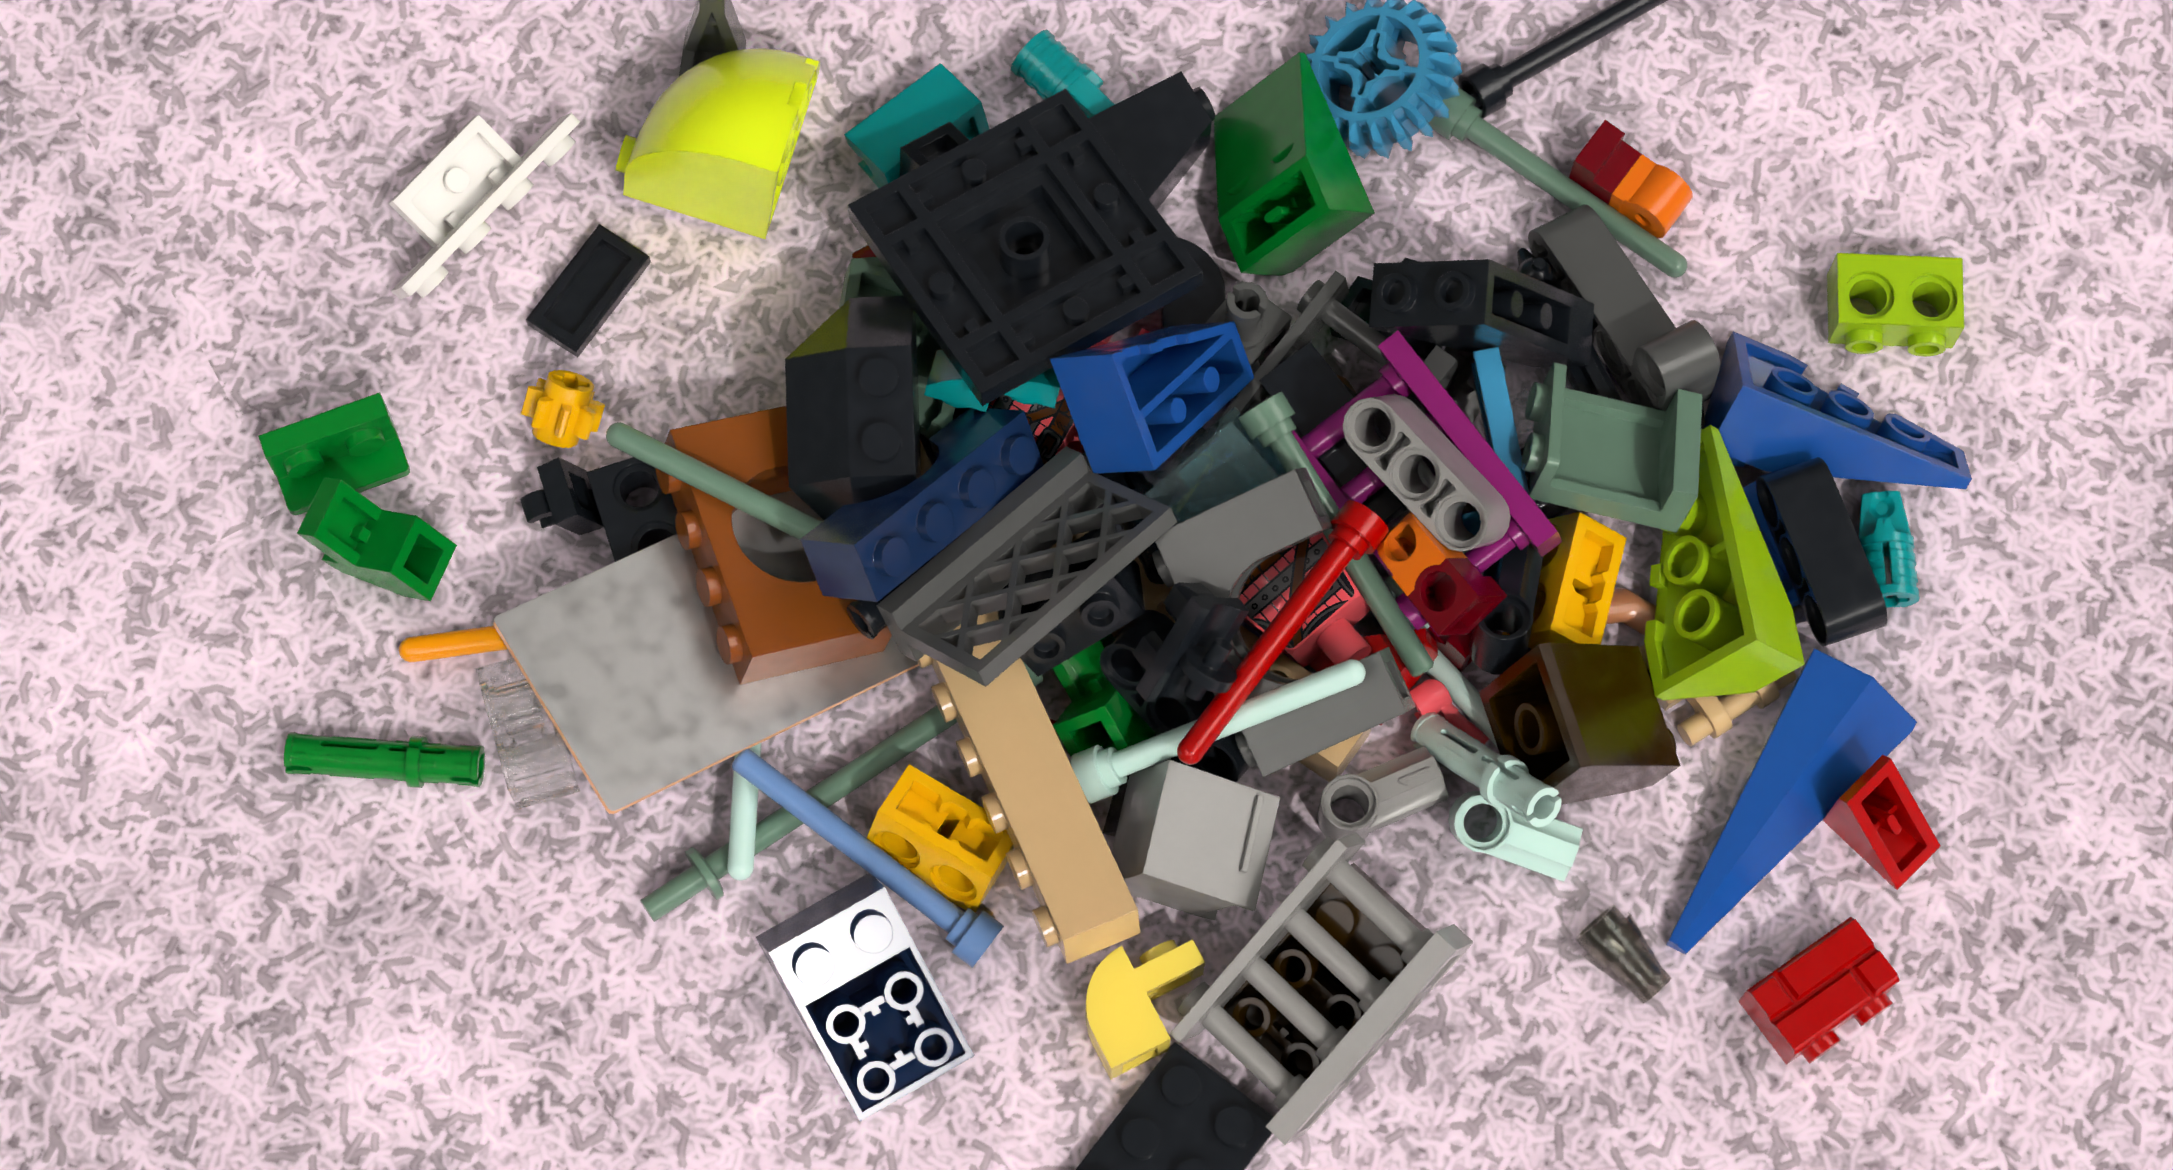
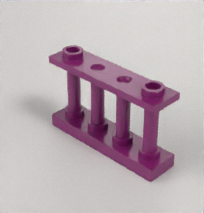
[1292,330,1562,637]

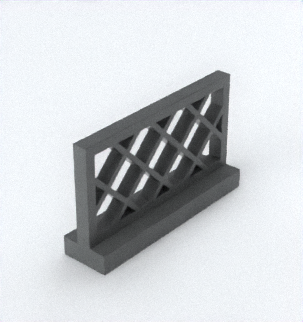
[876,446,1177,687]

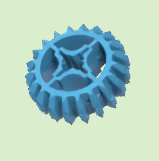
[1306,0,1463,159]

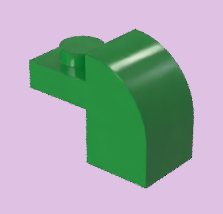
[297,477,457,602]
[1053,633,1155,756]

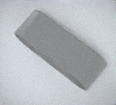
[1343,394,1511,552]

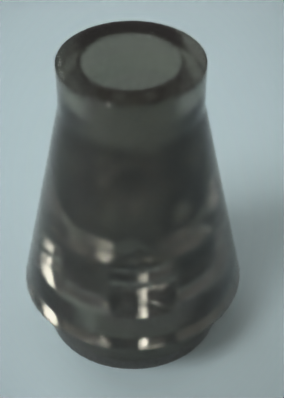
[1575,905,1672,1004]

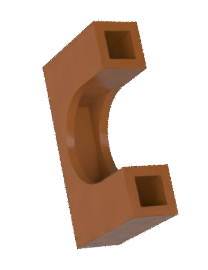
[656,406,892,685]

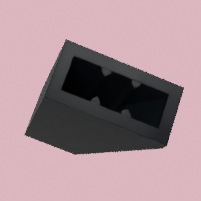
[1088,71,1215,209]

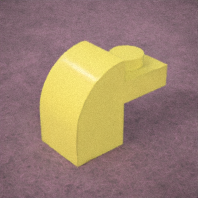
[1085,939,1205,1080]

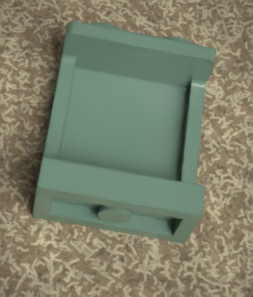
[1521,362,1702,533]

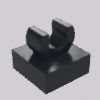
[520,457,604,535]

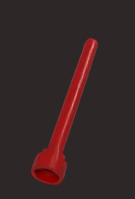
[1177,500,1389,765]

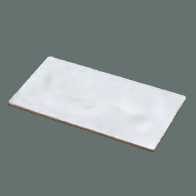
[493,491,919,814]

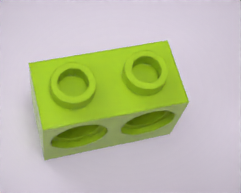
[1827,253,1964,357]

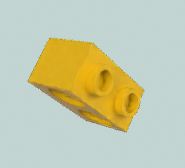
[1502,512,1627,649]
[867,764,1014,912]

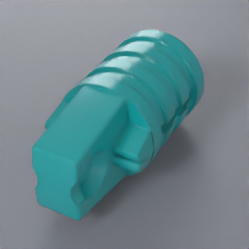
[1011,29,1115,118]
[1859,491,1920,608]

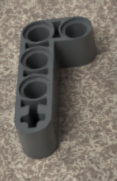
[1528,204,1720,411]

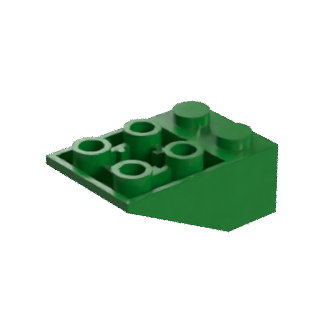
[1214,52,1375,276]

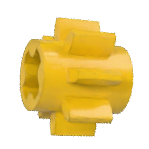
[521,370,605,448]

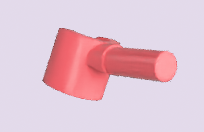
[1409,679,1489,745]

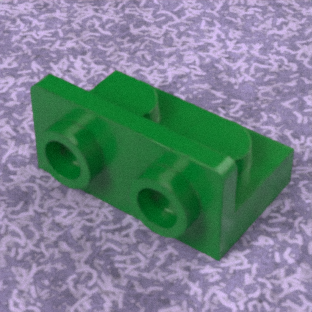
[258,392,410,515]

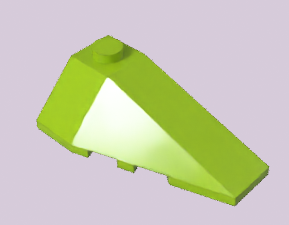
[1644,425,1805,700]

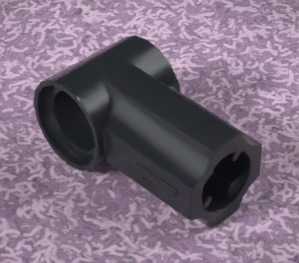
[1469,544,1544,675]

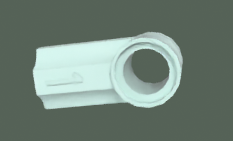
[1448,791,1583,882]

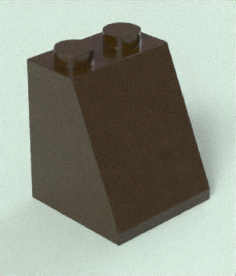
[1479,642,1681,805]

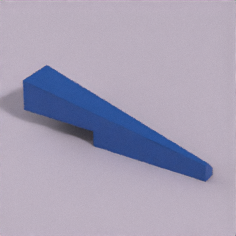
[1666,648,1917,955]

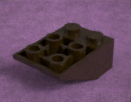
[1223,863,1426,1079]

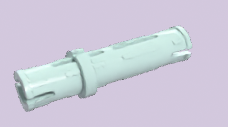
[1410,712,1562,827]

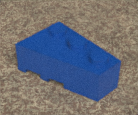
[1050,321,1255,473]

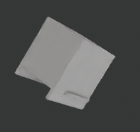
[1111,760,1281,920]

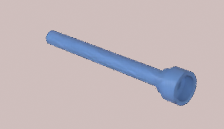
[732,749,1004,968]

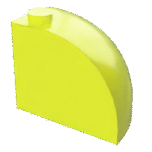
[616,48,820,239]

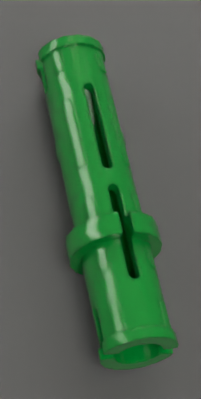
[284,732,485,788]

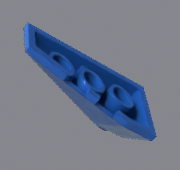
[1704,332,1972,489]

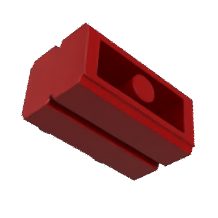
[1738,917,1900,1065]

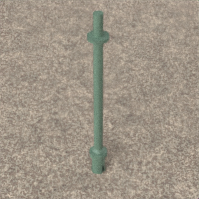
[640,662,1043,922]

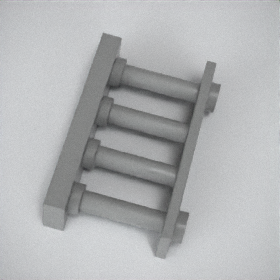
[1170,833,1473,1145]

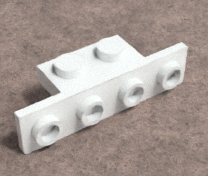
[388,113,580,299]

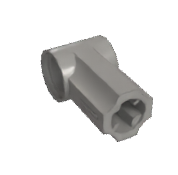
[1317,746,1449,841]

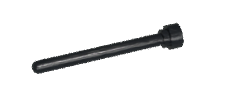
[1458,0,1668,119]

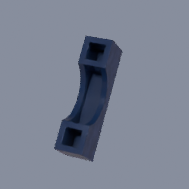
[800,408,1044,602]

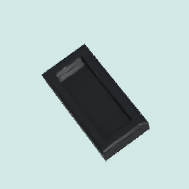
[526,224,651,358]

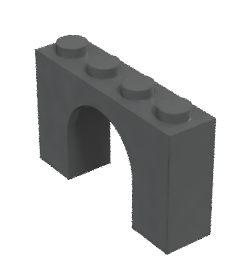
[1152,467,1416,777]

